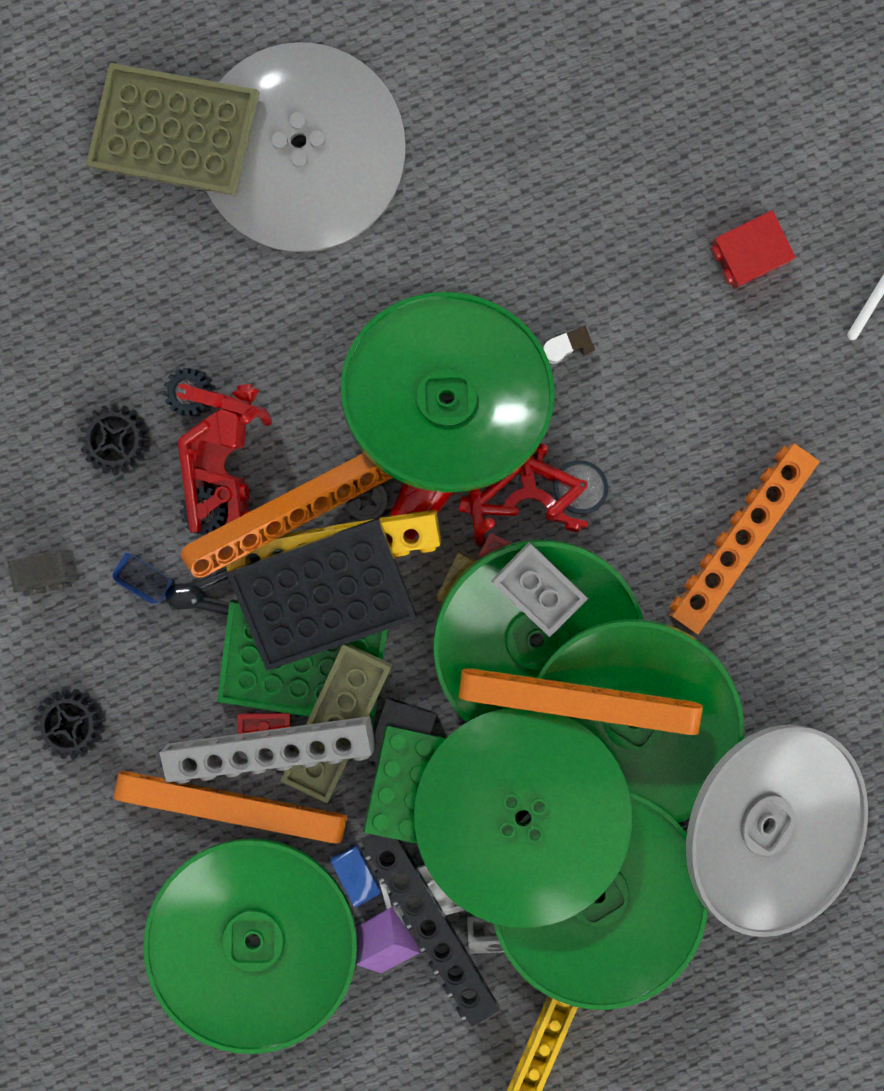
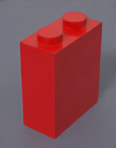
[710,210,796,290]

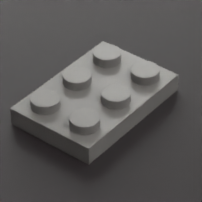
[491,542,588,637]

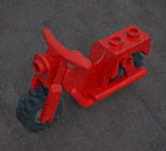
[163,368,272,535]

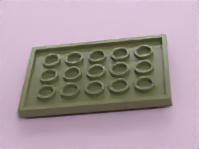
[86,63,260,196]

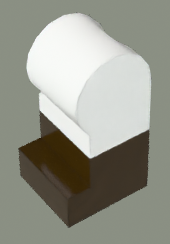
[543,325,595,364]

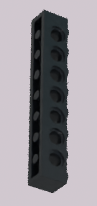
[361,834,499,1027]

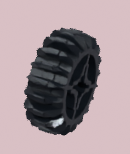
[79,404,152,475]
[33,688,106,760]

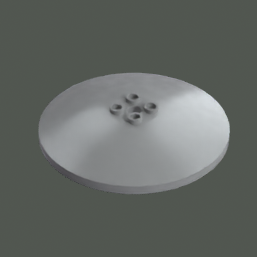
[686,724,868,937]

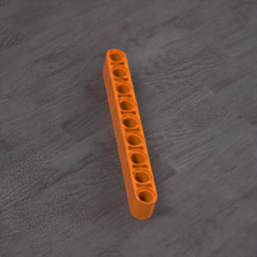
[180,453,393,578]
[459,669,703,735]
[113,771,347,844]

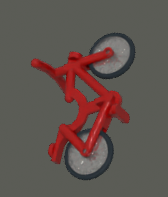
[458,444,608,546]

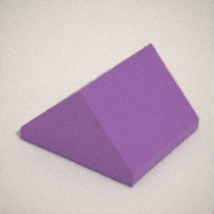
[356,907,421,973]

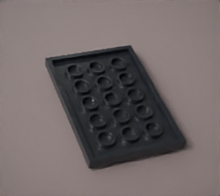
[227,517,417,671]

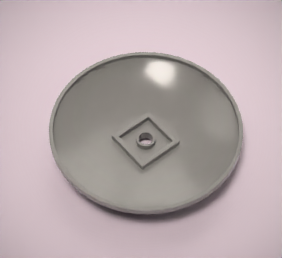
[206,42,406,252]

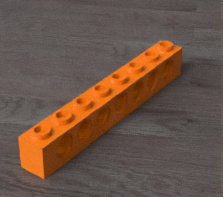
[669,443,820,635]

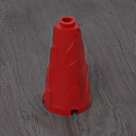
[385,483,456,558]

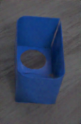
[112,552,174,604]
[331,844,381,908]

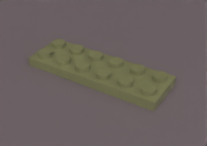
[280,643,393,804]

